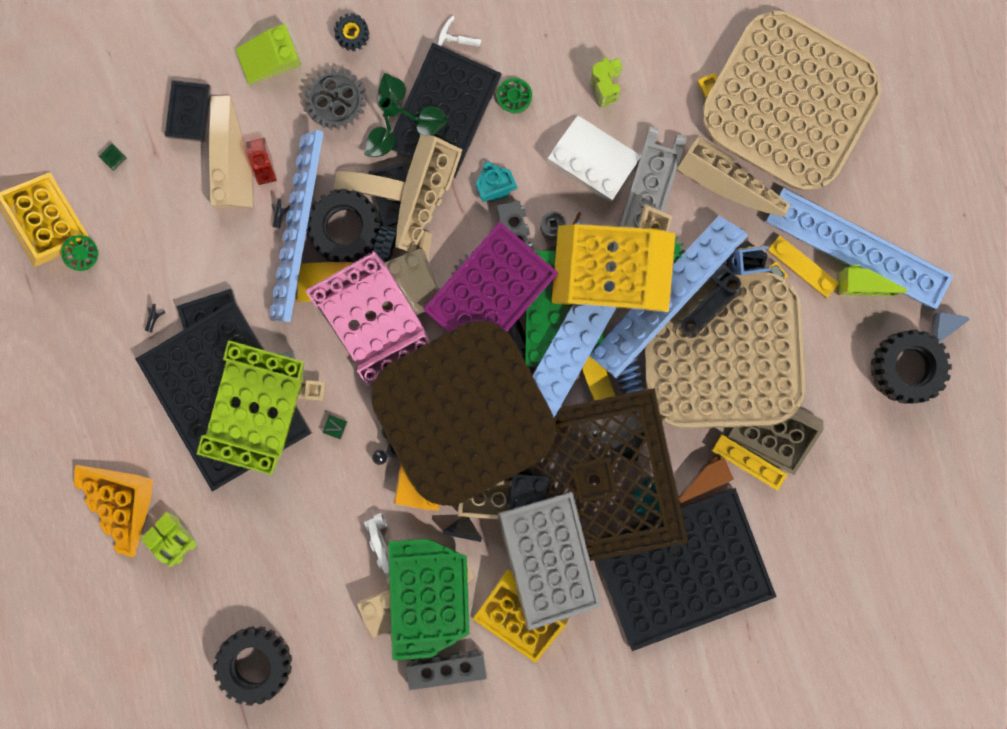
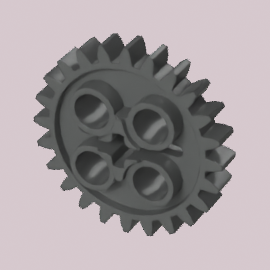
[304,68,367,131]

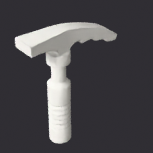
[438,16,481,47]

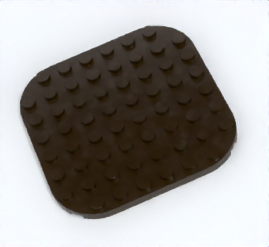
[371,321,556,506]

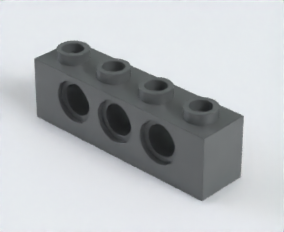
[497,201,534,251]
[406,650,487,690]

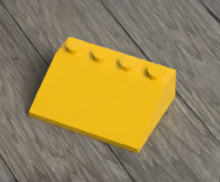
[0,173,89,267]
[472,569,569,663]

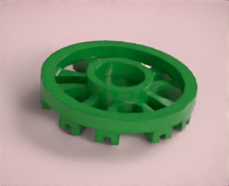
[497,78,532,114]
[61,235,99,271]

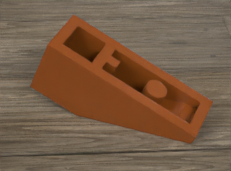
[679,456,734,503]

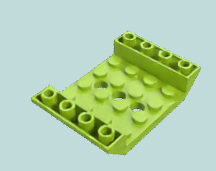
[197,341,304,475]

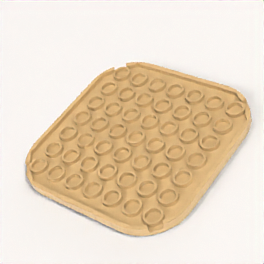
[702,11,881,191]
[645,272,806,428]

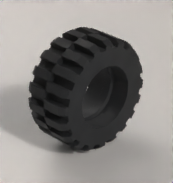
[307,189,382,263]
[871,330,952,404]
[213,626,292,706]

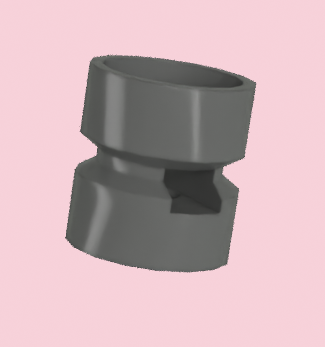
[540,211,566,240]

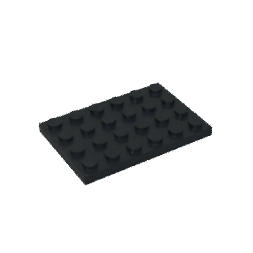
[392,42,502,179]

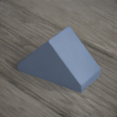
[931,313,970,343]

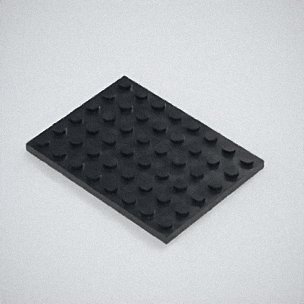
[135,300,313,492]
[598,488,777,652]

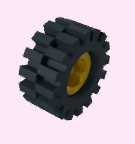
[334,13,370,51]
[373,225,397,262]

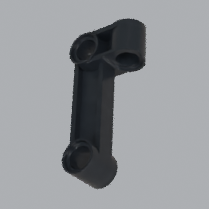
[681,263,742,338]

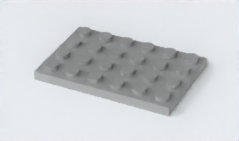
[498,492,601,630]

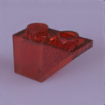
[246,137,277,185]

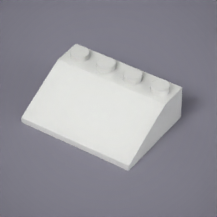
[547,116,641,204]

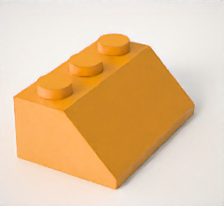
[394,464,439,511]

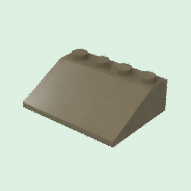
[365,249,439,319]
[727,408,824,475]

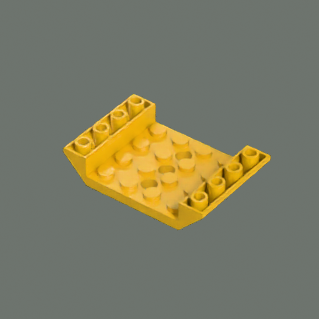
[552,224,676,312]

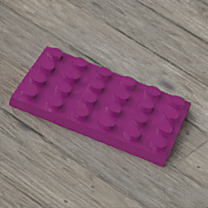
[423,222,558,332]

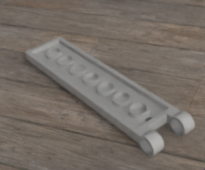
[606,126,687,272]

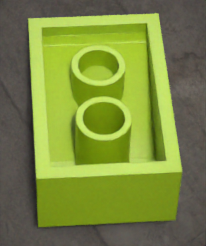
[235,24,302,85]
[838,265,907,297]

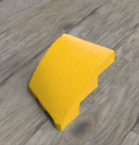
[297,262,353,303]

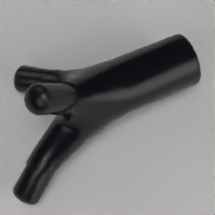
[272,198,290,228]
[145,304,165,333]

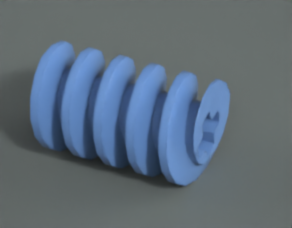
[618,357,644,394]

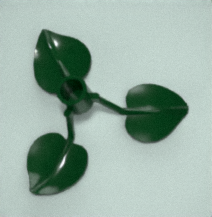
[364,73,447,157]

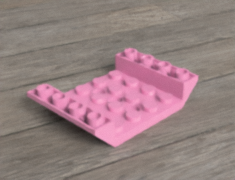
[306,252,430,386]

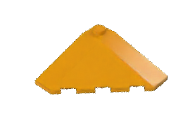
[74,465,153,558]

